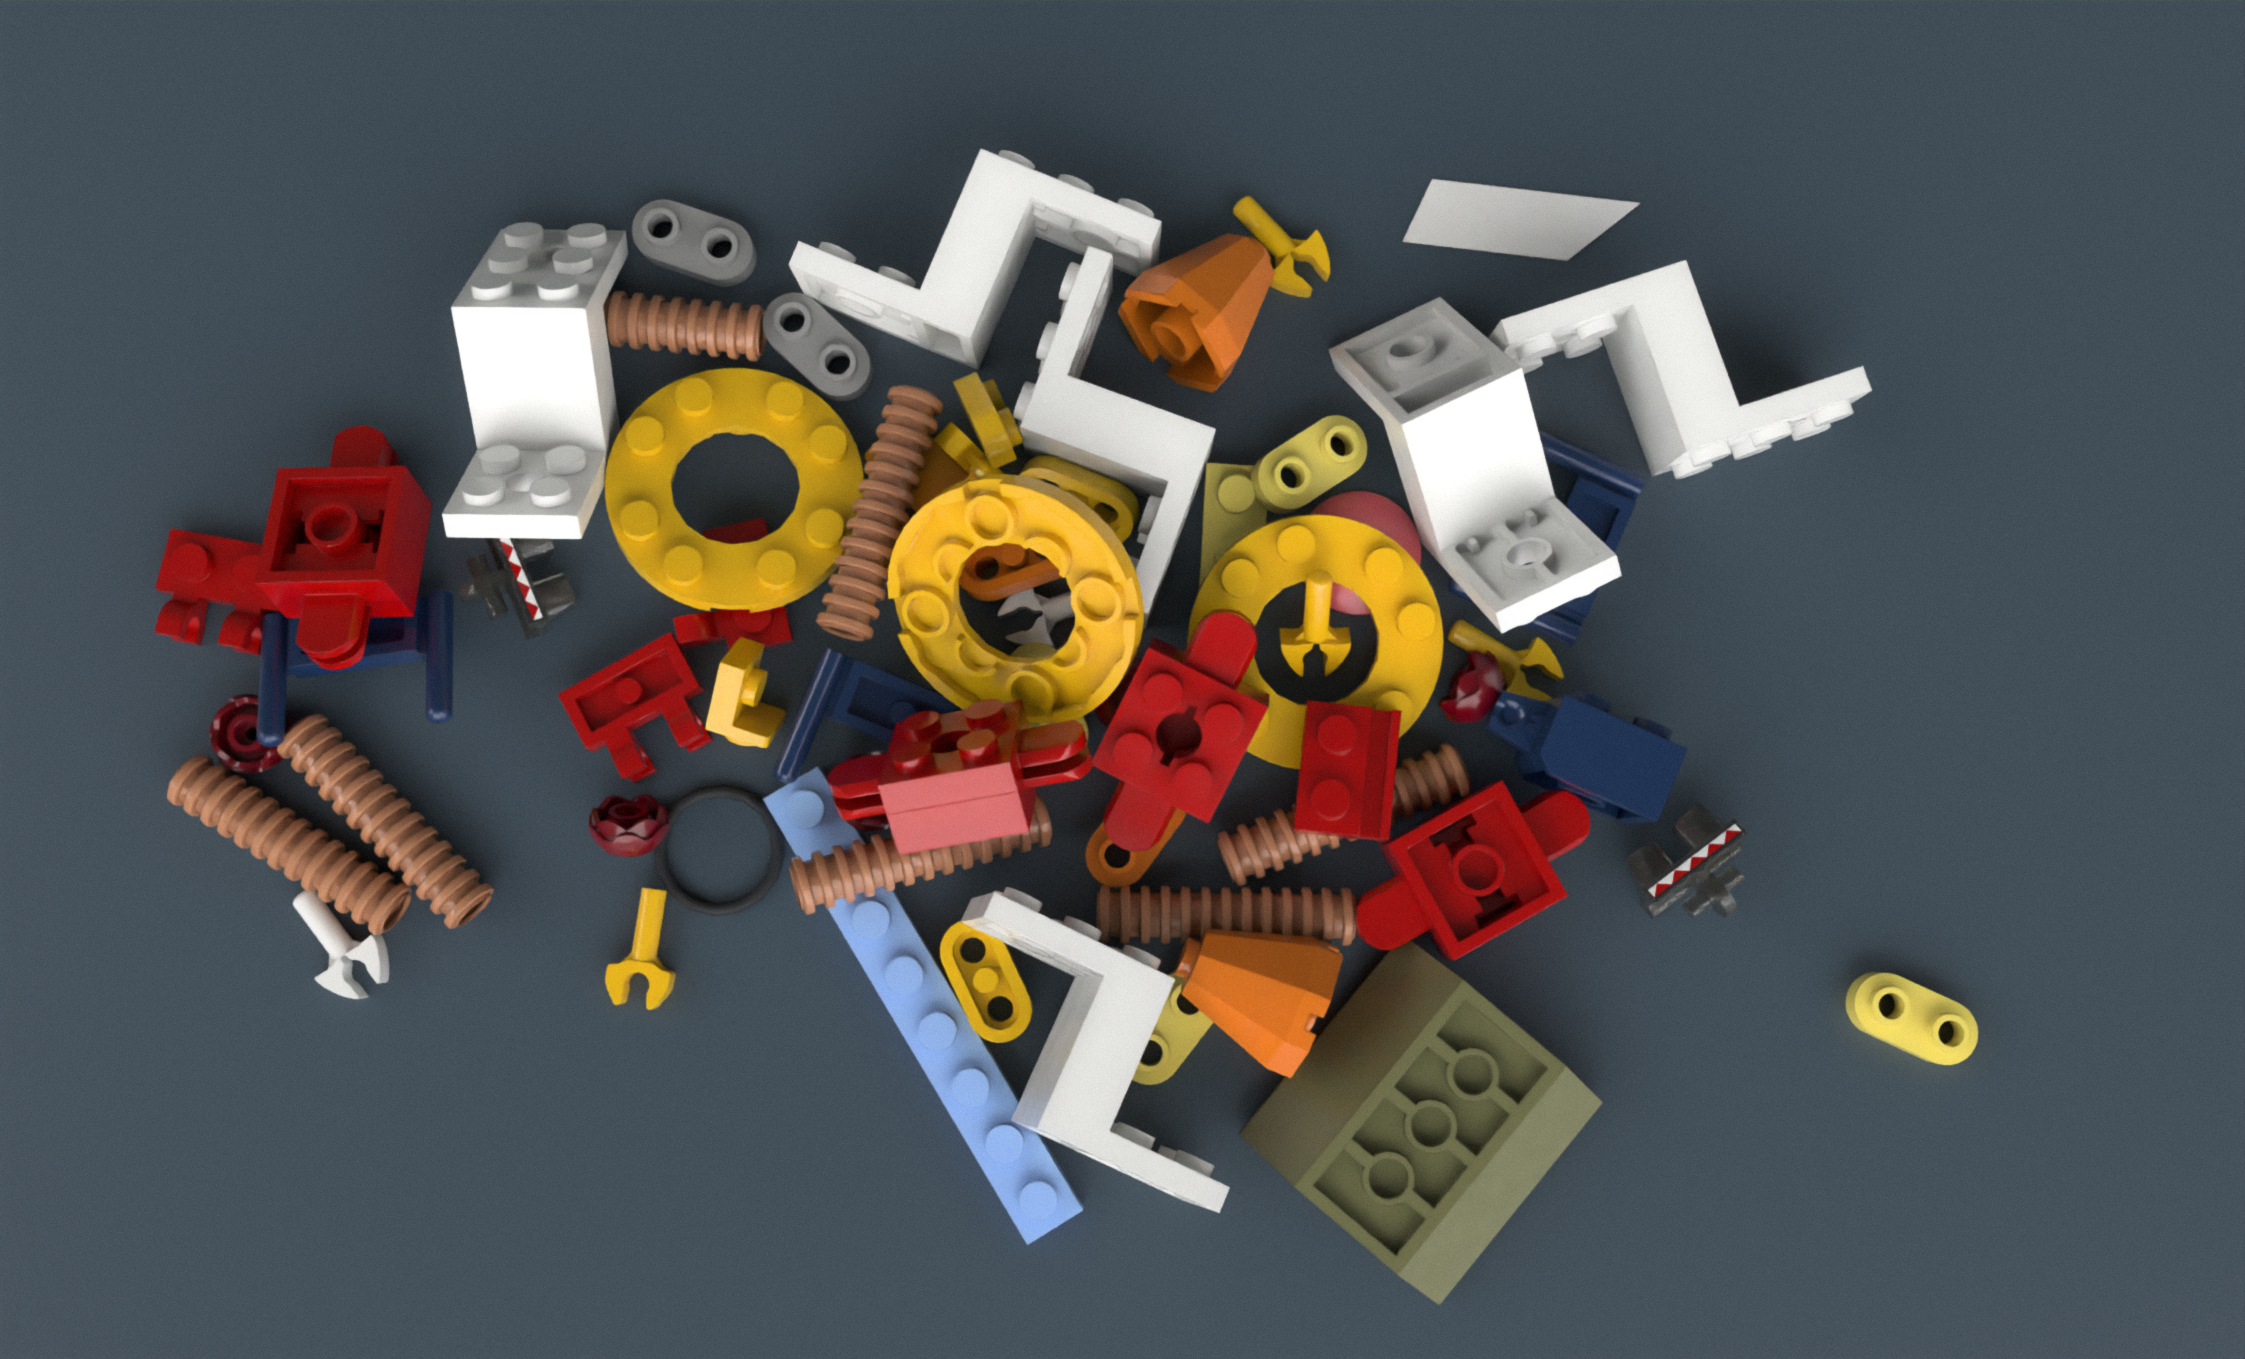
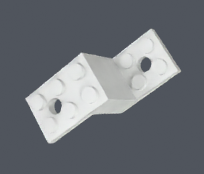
[788,149,1162,370]
[442,222,629,539]
[1013,245,1216,629]
[1488,260,1872,479]
[1328,297,1622,633]
[961,887,1230,1213]

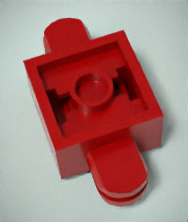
[255,425,432,670]
[1092,608,1270,852]
[827,699,1093,855]
[1355,780,1590,960]

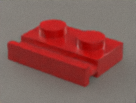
[1293,700,1401,843]

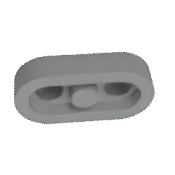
[632,199,757,287]
[763,292,873,402]

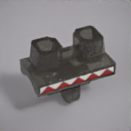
[458,538,577,640]
[1626,804,1747,919]

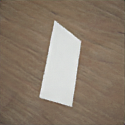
[1402,179,1641,261]

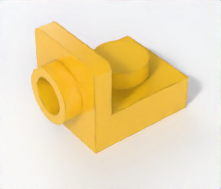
[705,637,786,748]

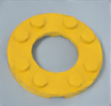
[605,368,864,613]
[887,474,1144,723]
[1186,514,1444,769]

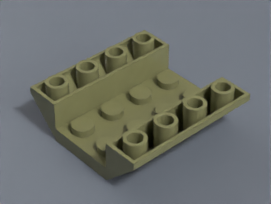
[1238,941,1603,1305]

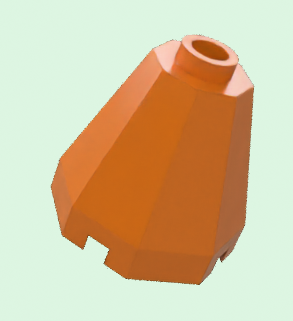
[1118,233,1275,393]
[1174,929,1343,1079]

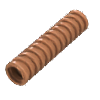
[603,290,767,362]
[816,385,944,641]
[277,713,494,929]
[1216,742,1471,886]
[167,754,412,935]
[789,793,1052,915]
[1097,885,1356,946]

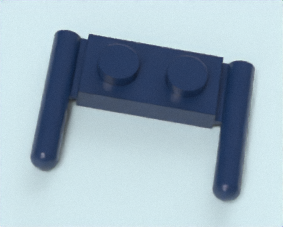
[1447,428,1647,647]
[257,590,454,747]
[773,647,963,783]

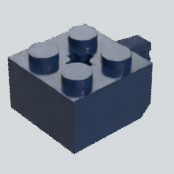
[1484,690,1688,825]

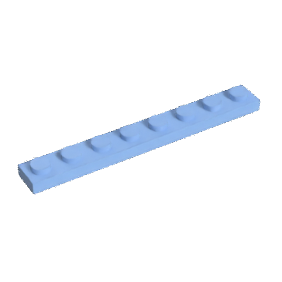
[763,766,1083,1245]

